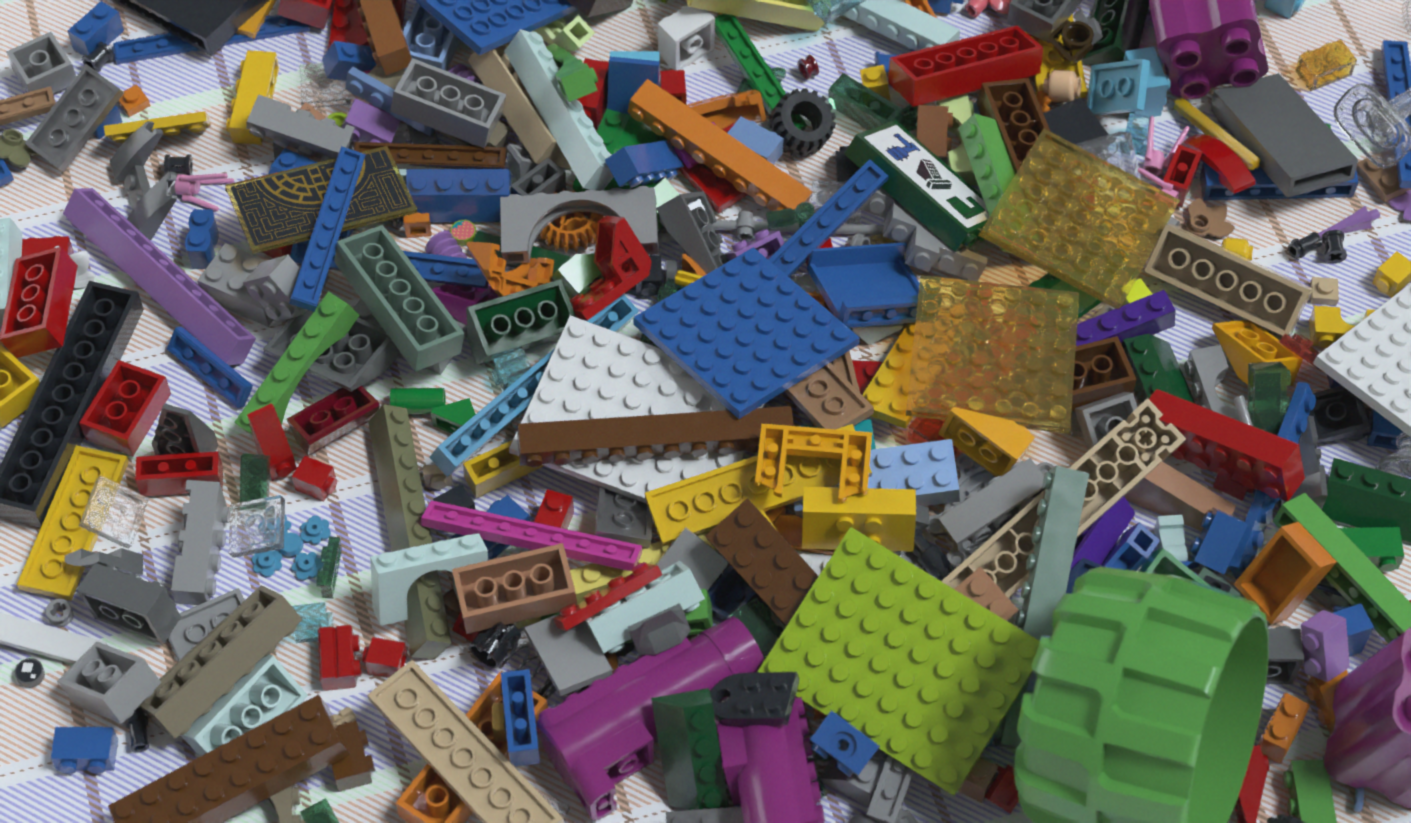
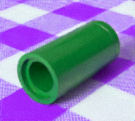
[390,388,446,415]

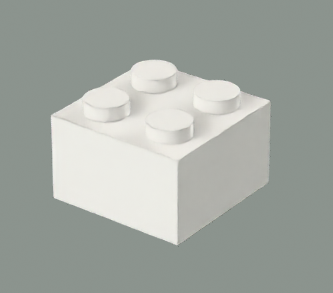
[658,5,715,70]

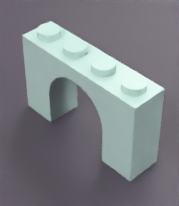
[370,533,488,626]

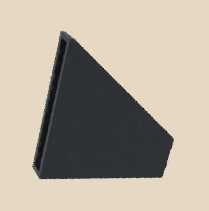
[110,0,270,56]

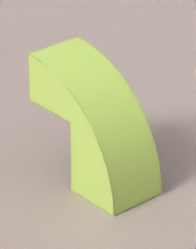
[534,15,595,51]

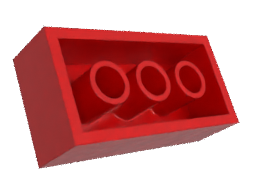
[0,247,78,358]

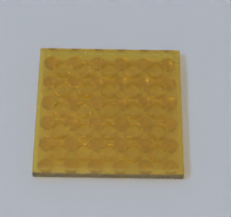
[979,129,1180,310]
[906,275,1079,434]

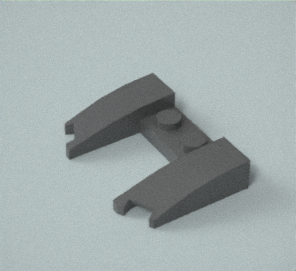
[110,121,177,240]

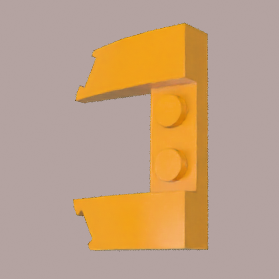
[755,424,872,502]

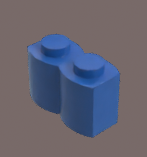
[185,209,219,269]

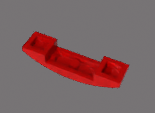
[1181,134,1255,194]

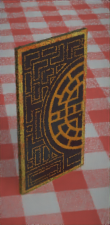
[225,146,417,254]

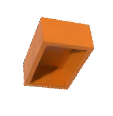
[1233,522,1337,625]

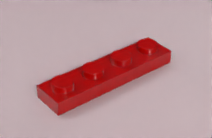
[553,562,663,631]

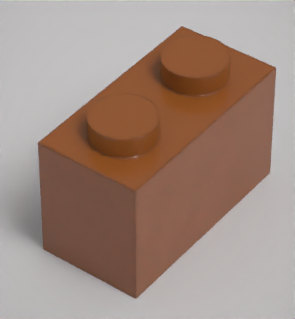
[917,105,953,159]

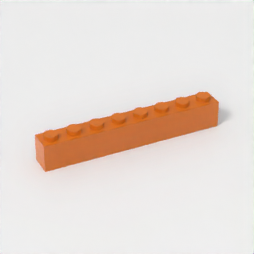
[627,79,813,222]

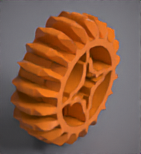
[539,189,604,253]

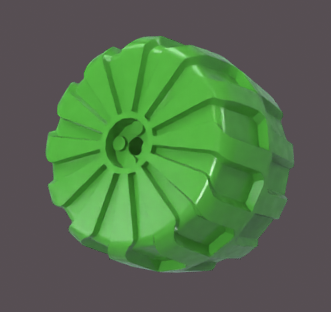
[1014,567,1269,823]

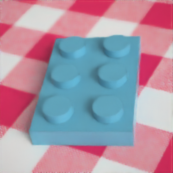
[1087,59,1150,116]

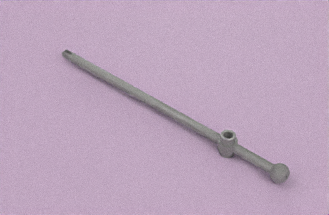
[713,211,884,241]

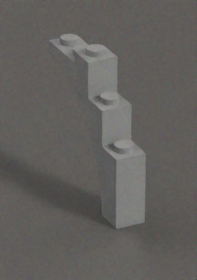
[861,187,988,283]

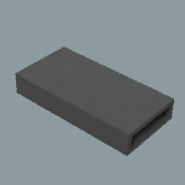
[1211,73,1358,198]

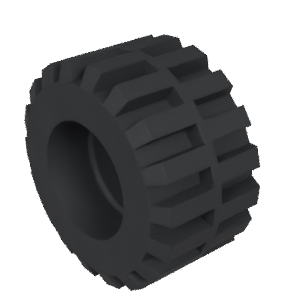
[768,88,836,157]

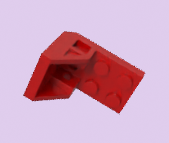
[570,216,652,321]

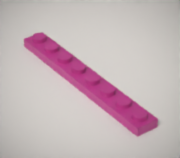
[421,500,642,571]

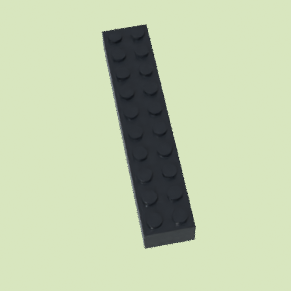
[0,281,144,528]

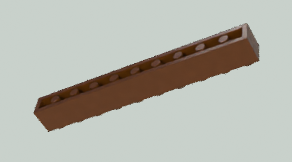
[517,406,794,467]

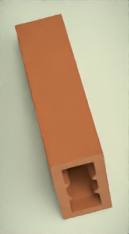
[1124,461,1236,532]

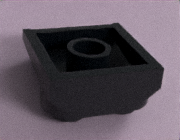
[1309,386,1371,443]

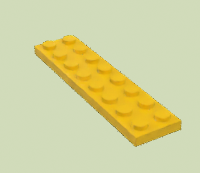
[644,424,872,546]

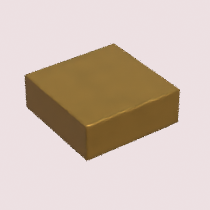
[492,703,506,742]

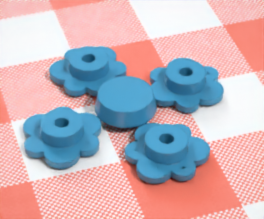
[252,513,331,580]

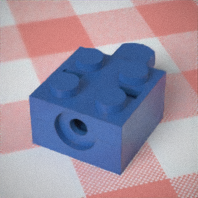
[810,710,880,777]

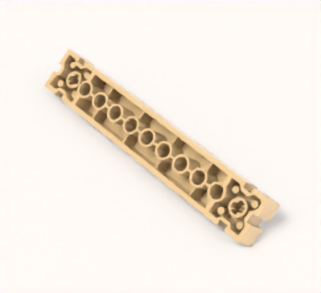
[941,399,1186,599]

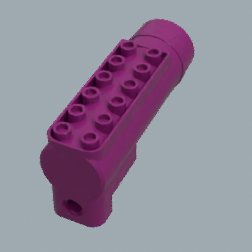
[536,616,765,821]
[715,696,825,823]

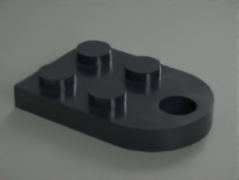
[710,672,800,726]

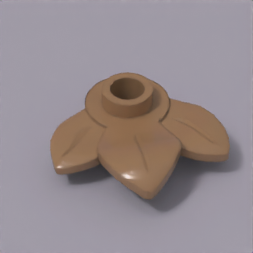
[1186,198,1235,237]

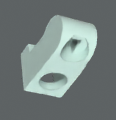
[1154,515,1188,561]

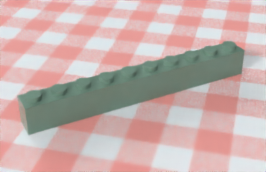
[994,465,1089,750]

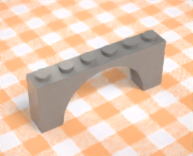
[500,186,659,264]

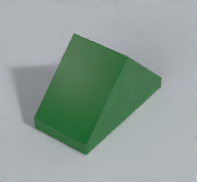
[431,398,476,434]

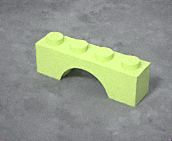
[936,93,978,186]

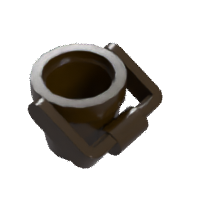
[1049,20,1094,64]

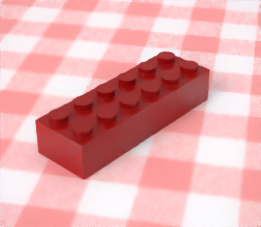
[888,25,1043,107]
[1149,389,1305,502]

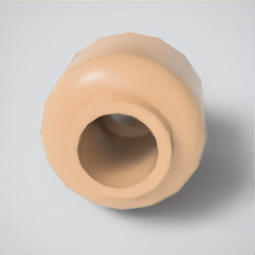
[1043,70,1081,103]

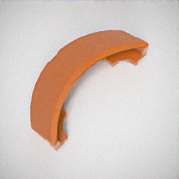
[670,90,767,146]
[466,242,554,297]

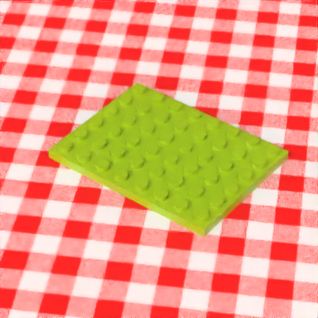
[758,527,1040,797]

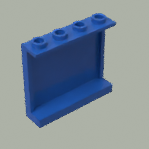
[807,242,942,328]

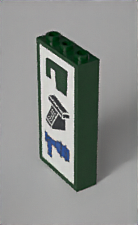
[844,120,996,252]

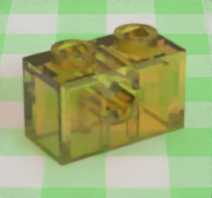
[1295,39,1357,92]

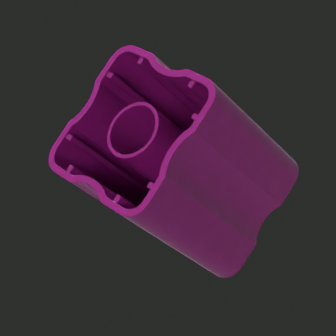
[1149,0,1269,100]
[1324,627,1411,809]

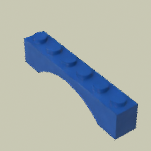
[1101,522,1160,571]

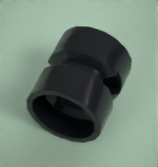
[469,623,521,669]

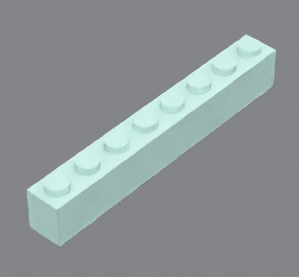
[504,29,614,191]

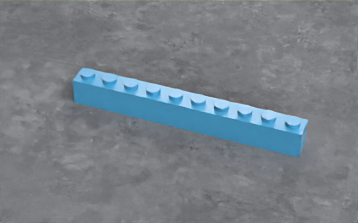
[429,294,639,477]

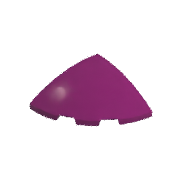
[432,284,499,326]

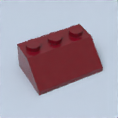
[286,386,380,455]

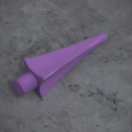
[1318,206,1380,239]

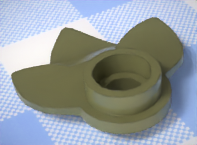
[0,129,39,168]

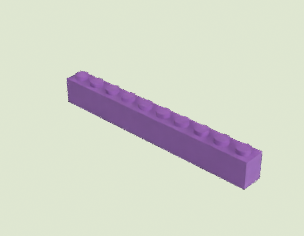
[63,188,256,366]

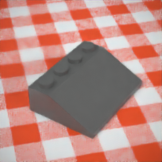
[263,300,400,391]

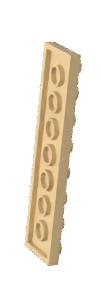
[367,660,564,823]

